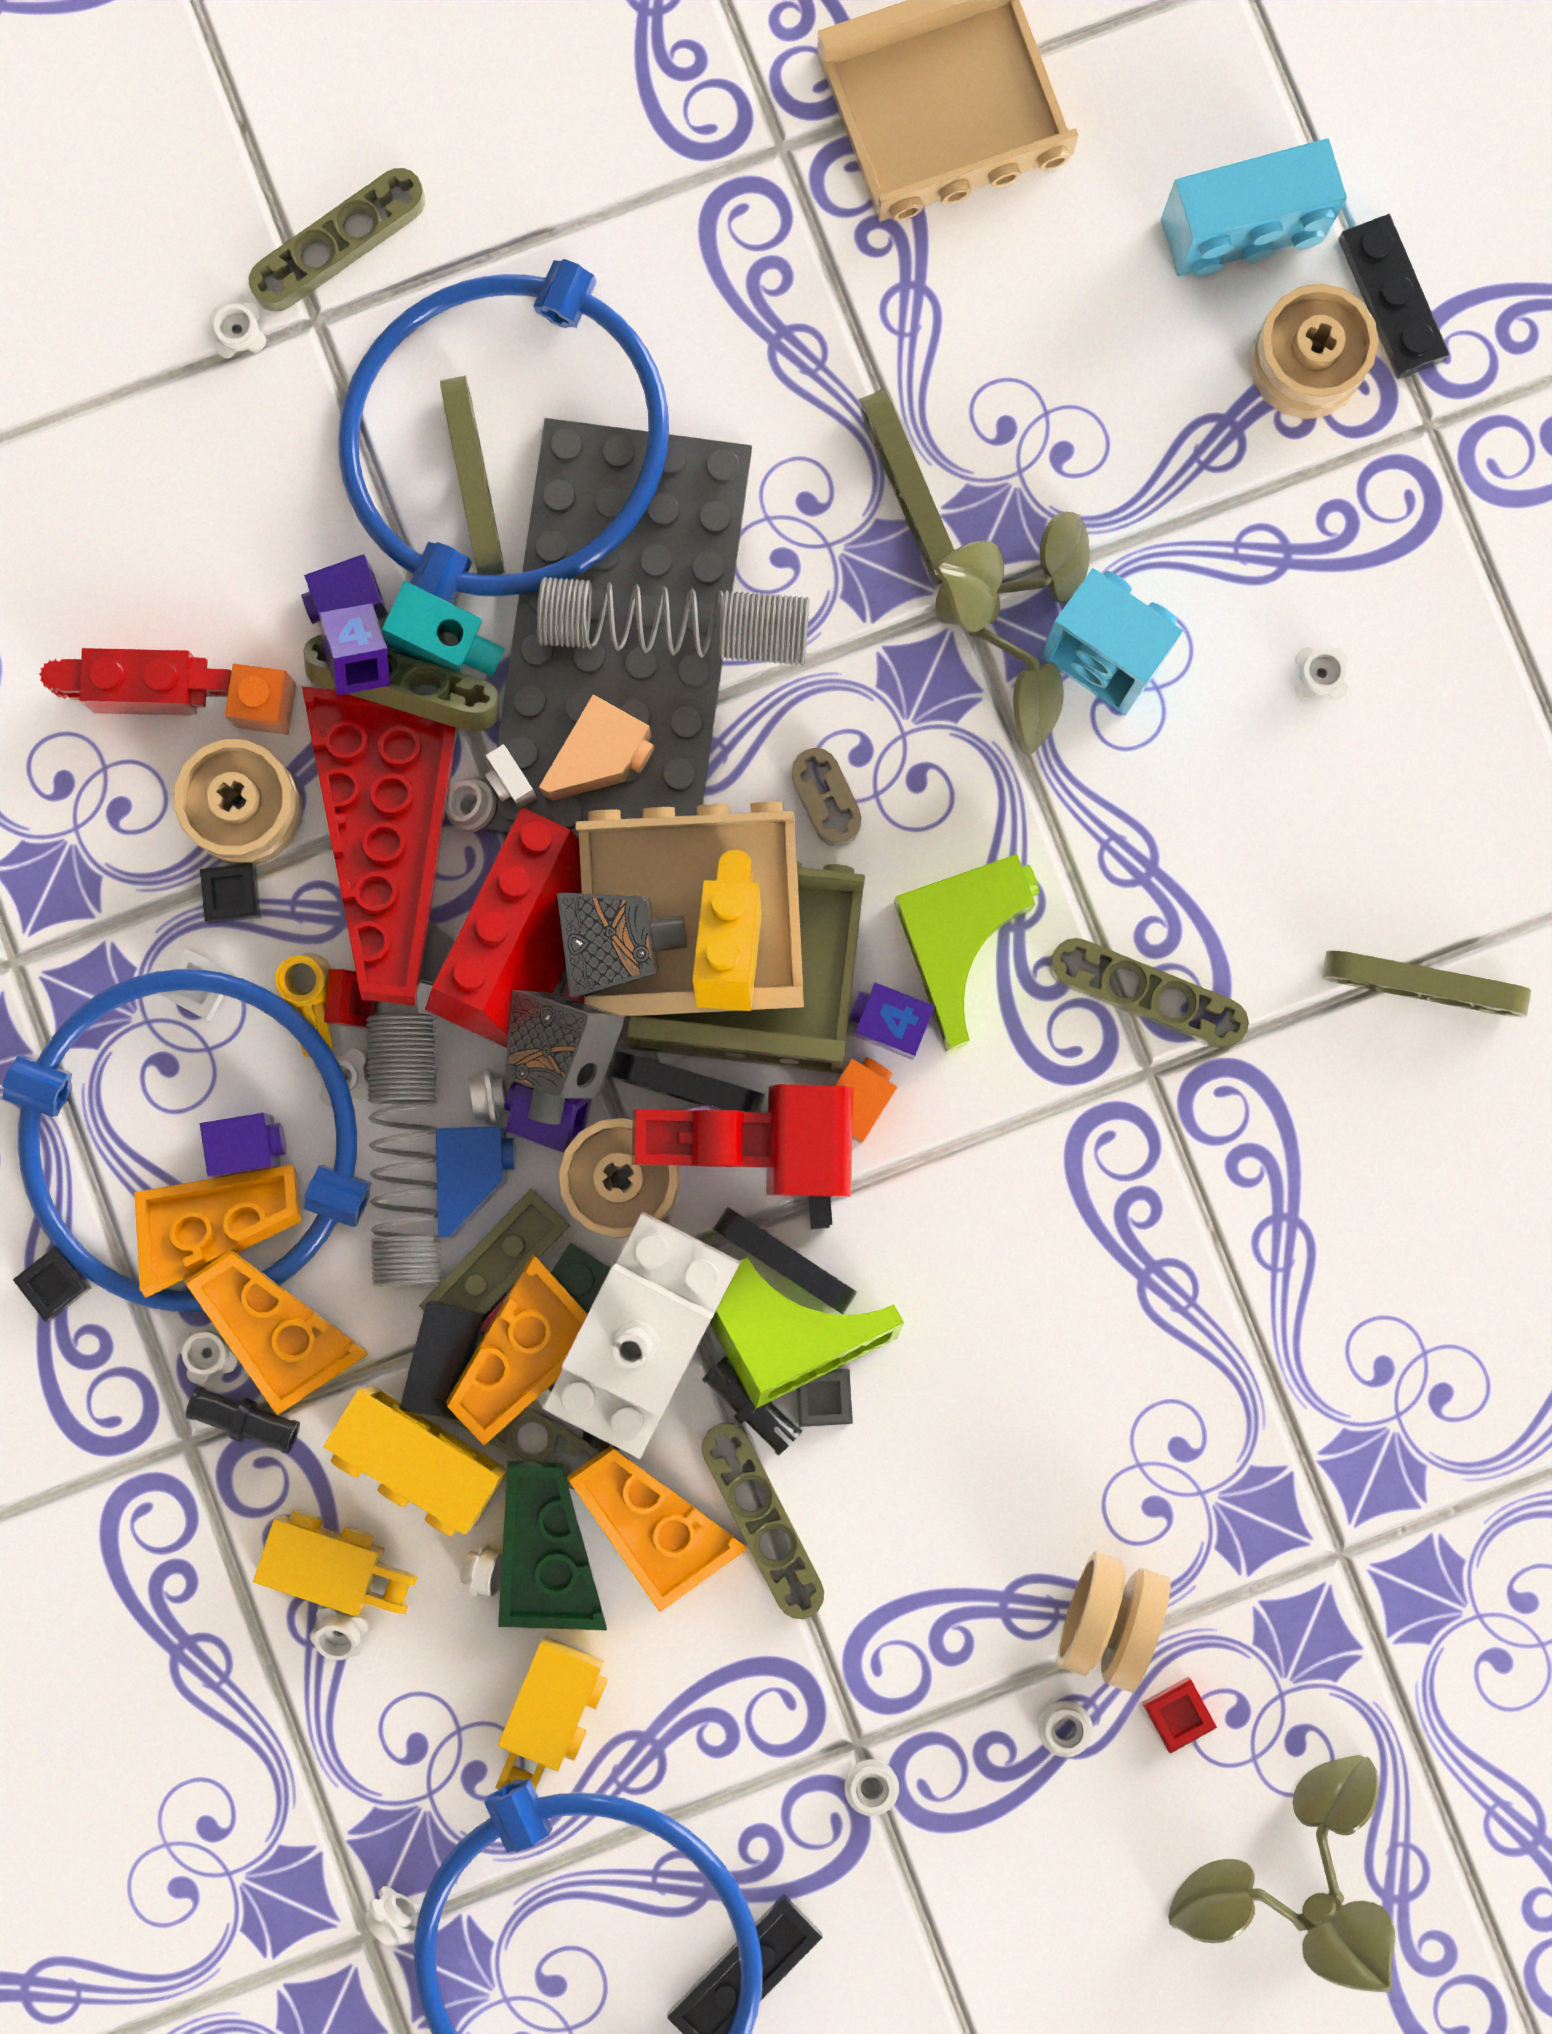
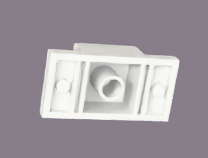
[543,1212,741,1459]

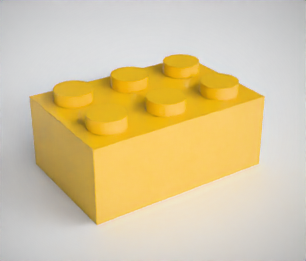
[323,1385,507,1537]

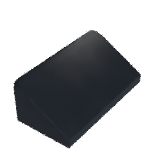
[400,1300,484,1420]

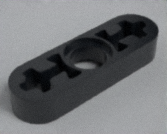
[609,1051,765,1112]
[713,1207,857,1315]

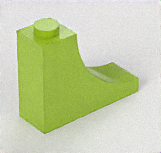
[894,854,1040,1052]
[710,1257,904,1408]

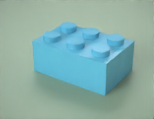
[1161,138,1347,277]
[1040,568,1184,716]

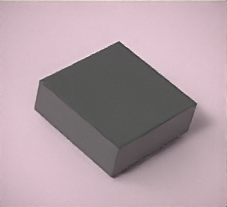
[797,1369,853,1427]

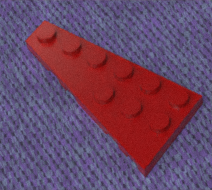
[301,686,458,1005]

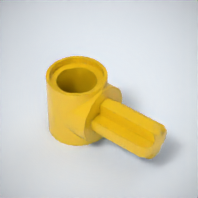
[275,953,333,1057]

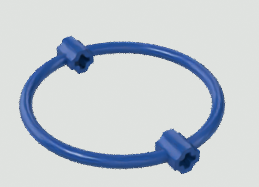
[338,259,669,605]
[2,969,372,1312]
[414,1779,763,2034]

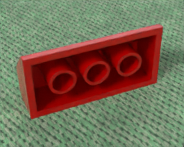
[424,807,582,1048]

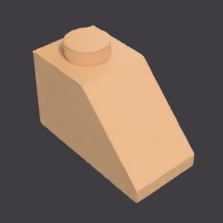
[539,694,654,801]

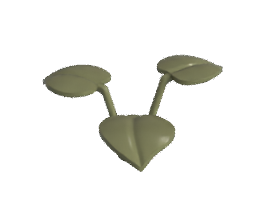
[933,511,1090,755]
[1168,1755,1396,1992]

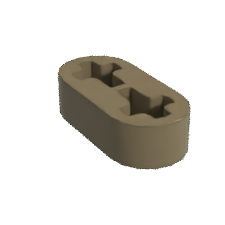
[792,748,862,846]

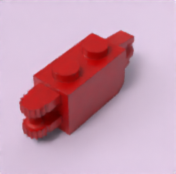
[39,648,232,715]

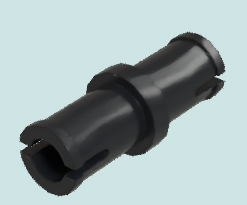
[701,1355,803,1456]
[186,1386,300,1454]

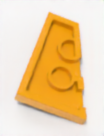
[134,1164,302,1298]
[185,1250,368,1416]
[446,1253,588,1446]
[566,1445,748,1612]

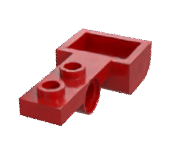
[632,1084,853,1197]

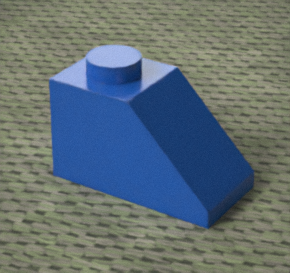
[436,1126,516,1238]

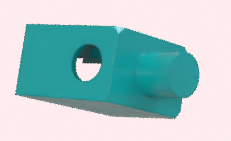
[382,581,505,677]

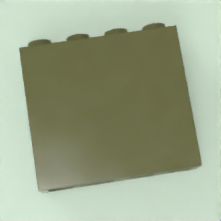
[627,861,865,1074]

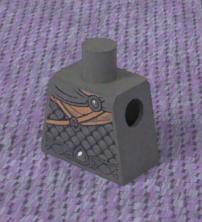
[557,893,687,998]
[505,990,625,1125]

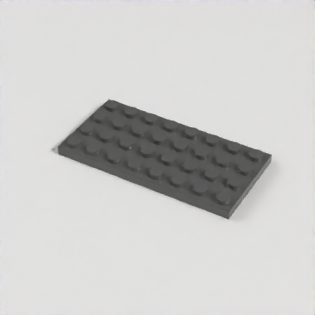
[485,418,752,838]

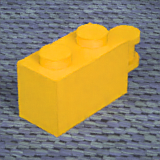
[693,849,762,1011]
[253,1509,418,1617]
[495,1636,608,1791]

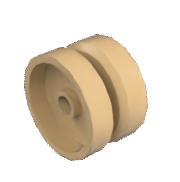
[1250,283,1379,419]
[174,739,303,865]
[558,1118,681,1239]
[1057,1551,1170,1693]

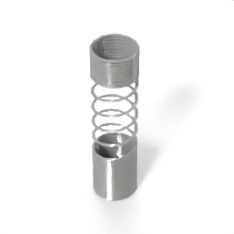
[537,576,810,665]
[366,1013,442,1287]

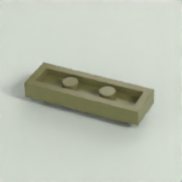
[419,1188,571,1317]

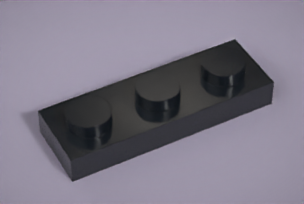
[1338,213,1450,380]
[667,1894,823,2034]

